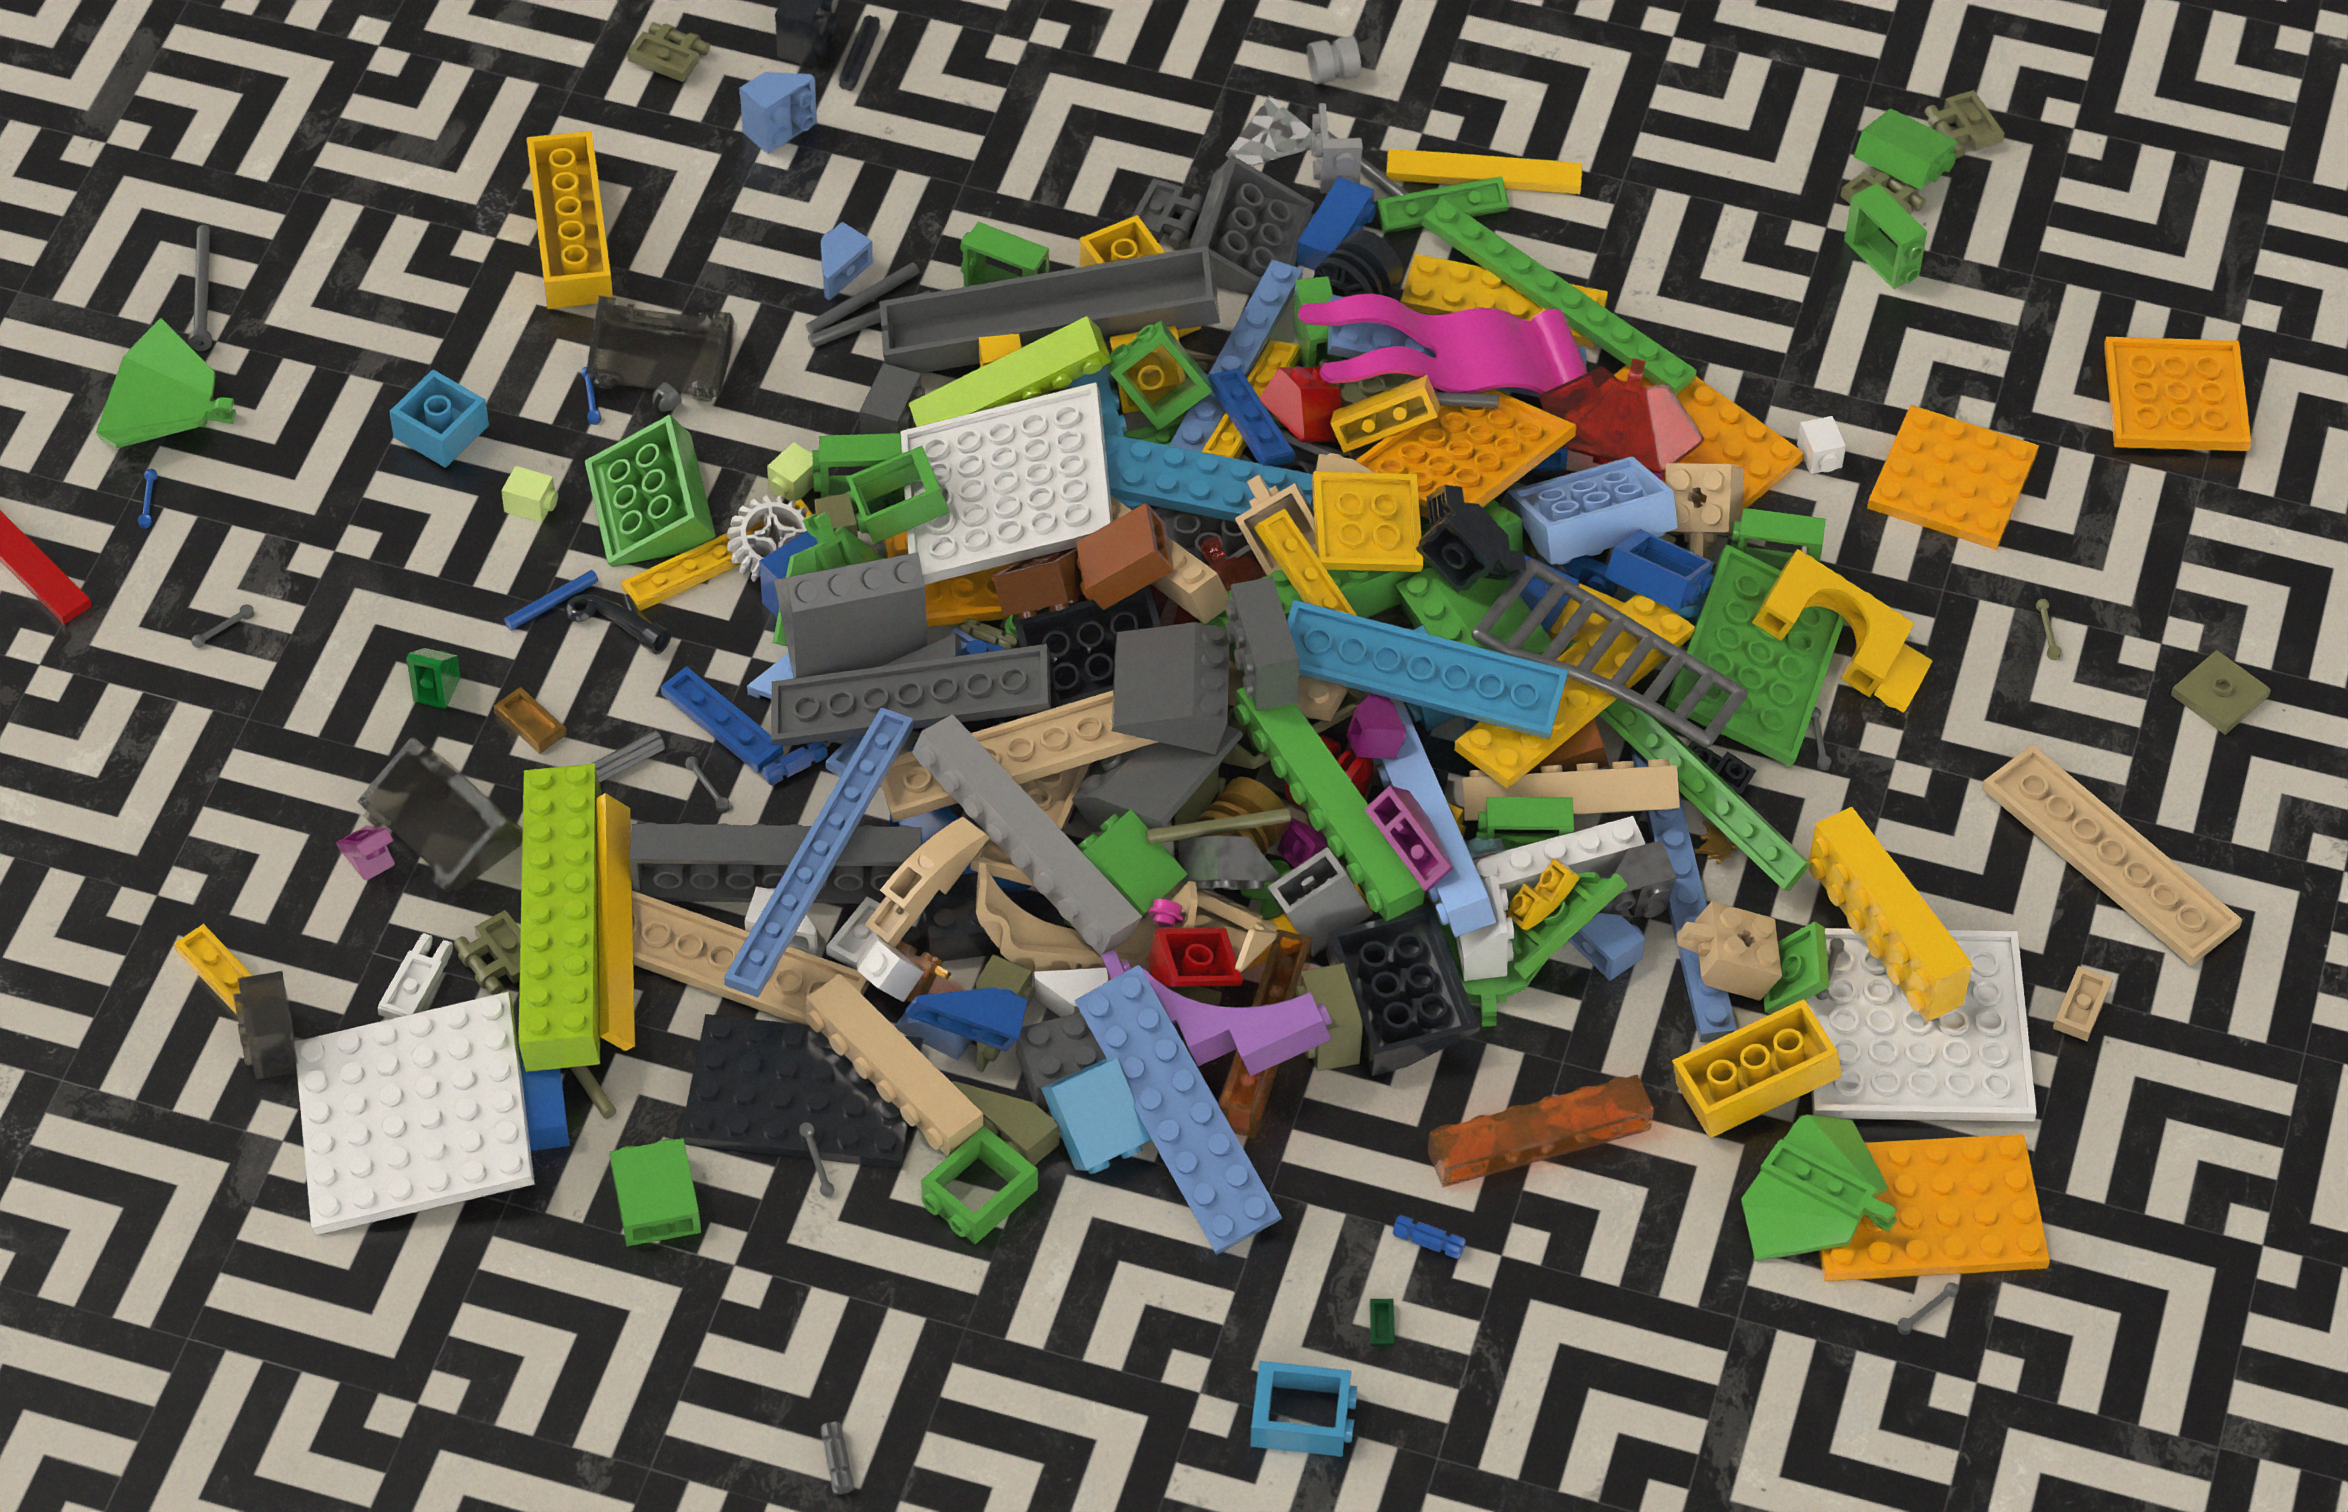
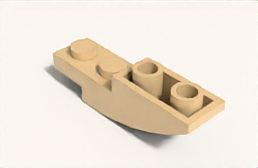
[864,817,989,948]

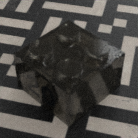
[233,971,298,1079]

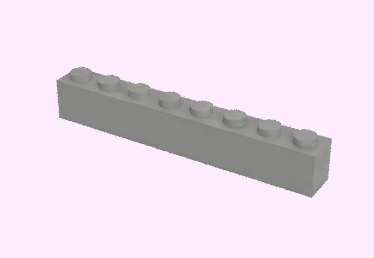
[912,714,1142,956]

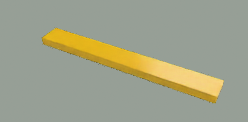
[596,793,635,1051]

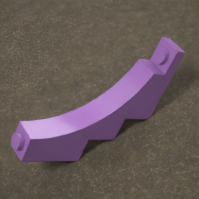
[1101,949,1332,1076]

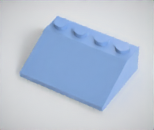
[1507,456,1678,565]

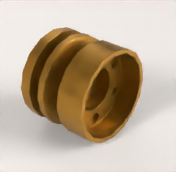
[1196,777,1290,856]

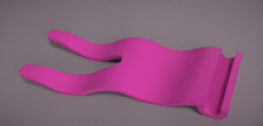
[1298,294,1595,399]

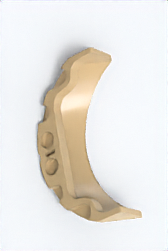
[976,863,1198,981]
[1143,882,1278,972]

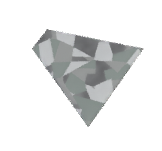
[1225,95,1315,166]

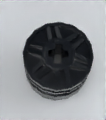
[1314,229,1403,297]

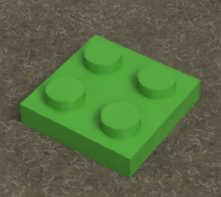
[1764,922,1830,1015]

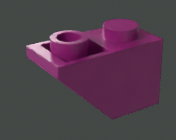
[1346,693,1406,759]

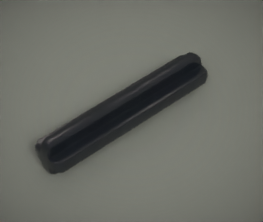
[839,15,881,91]

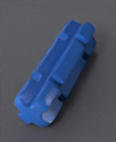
[762,741,828,785]
[1393,1215,1466,1258]

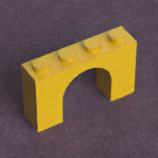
[1752,549,1915,697]

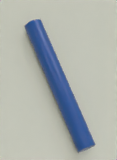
[504,570,598,630]

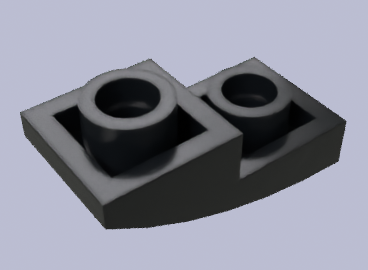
[1688,740,1757,796]

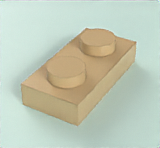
[2053,966,2113,1041]

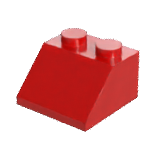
[1259,366,1342,442]
[1147,928,1243,986]

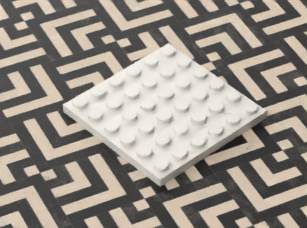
[901,382,1113,584]
[1801,928,2037,1121]
[294,992,535,1235]

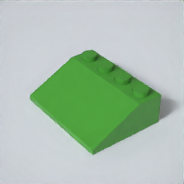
[585,414,716,567]
[1395,567,1552,655]

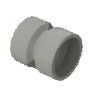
[1307,36,1361,84]

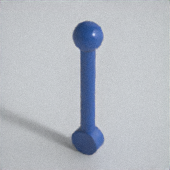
[581,366,601,425]
[138,469,158,529]

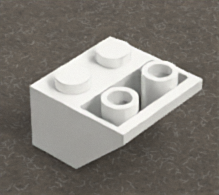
[1456,875,1514,981]

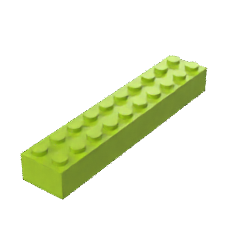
[519,763,601,1072]

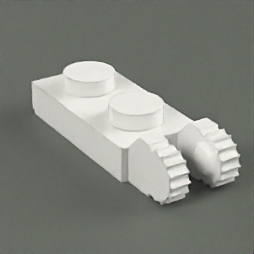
[378,933,453,1019]

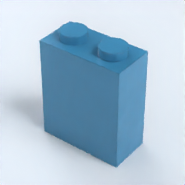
[1041,1058,1151,1174]

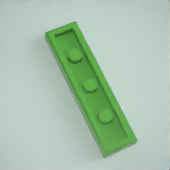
[1375,176,1510,233]

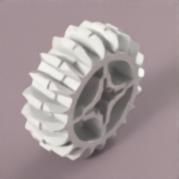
[727,494,807,582]

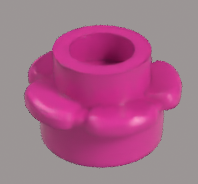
[1148,899,1183,928]

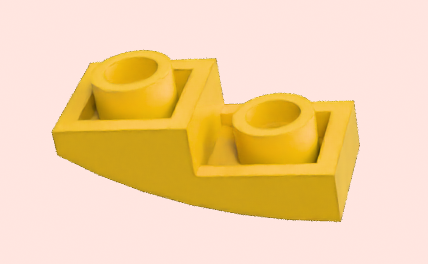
[1874,643,1933,713]
[1506,858,1580,931]

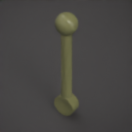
[2036,599,2061,660]

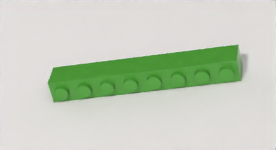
[1233,687,1425,922]

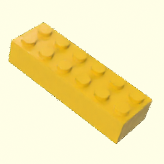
[527,130,613,309]
[1808,807,1973,1022]

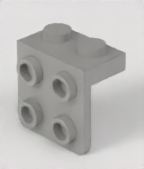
[1311,103,1362,193]

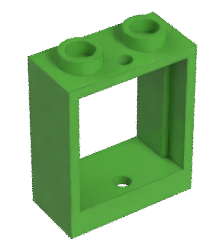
[1844,183,1927,289]
[960,222,1049,287]
[1108,320,1213,431]
[812,433,903,503]
[846,446,950,544]
[1731,508,1826,571]
[1476,797,1574,856]
[921,1126,1038,1244]

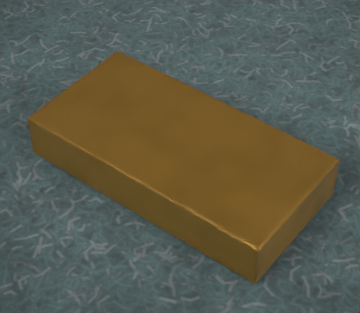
[494,687,567,754]

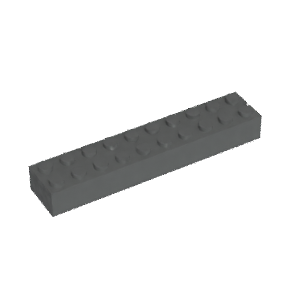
[880,246,1220,373]

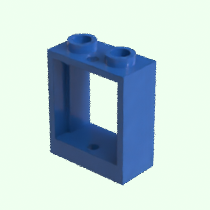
[1604,529,1714,611]

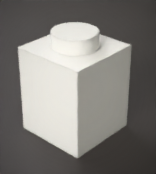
[1797,416,1846,474]

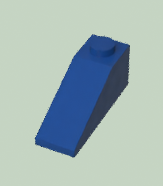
[904,987,1028,1052]

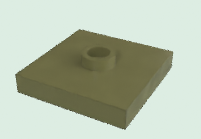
[2171,650,2271,735]

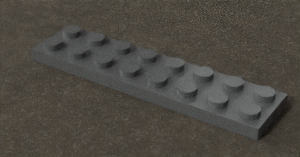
[771,644,1051,746]

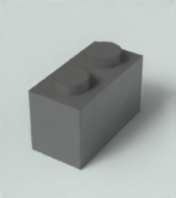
[859,363,925,434]

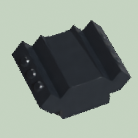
[1415,485,1526,593]

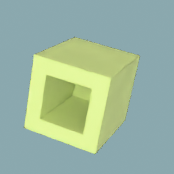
[767,442,820,501]
[502,466,558,523]

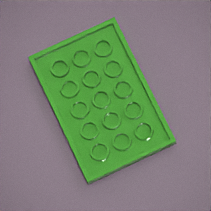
[1665,544,1845,767]

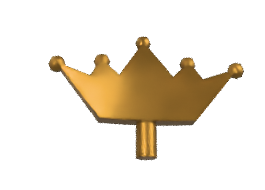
[1694,820,1739,864]

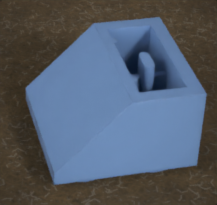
[740,72,817,154]

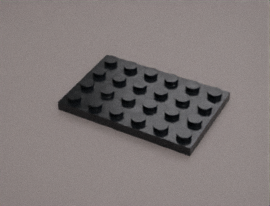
[680,1014,923,1169]

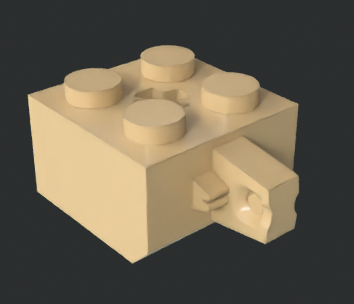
[1665,463,1744,560]
[1235,474,1316,576]
[1677,901,1782,1000]

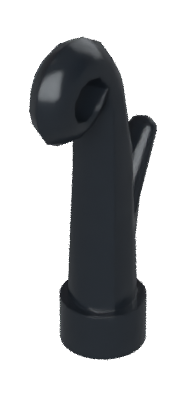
[565,594,671,655]

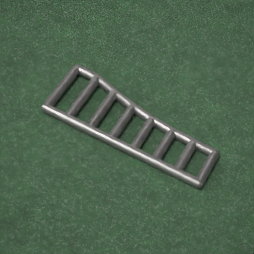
[1471,559,1748,747]

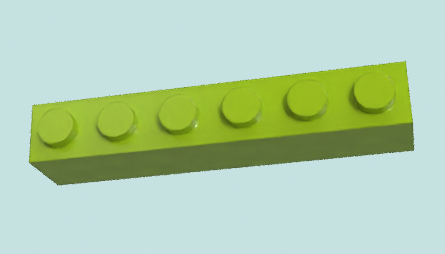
[908,316,1112,427]

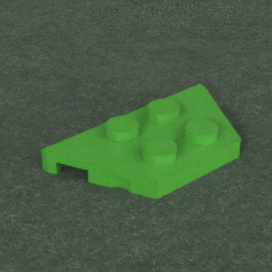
[1511,871,1628,980]

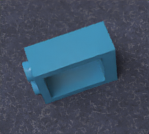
[1250,1361,1357,1457]

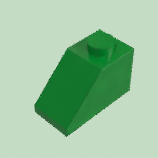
[406,648,461,709]

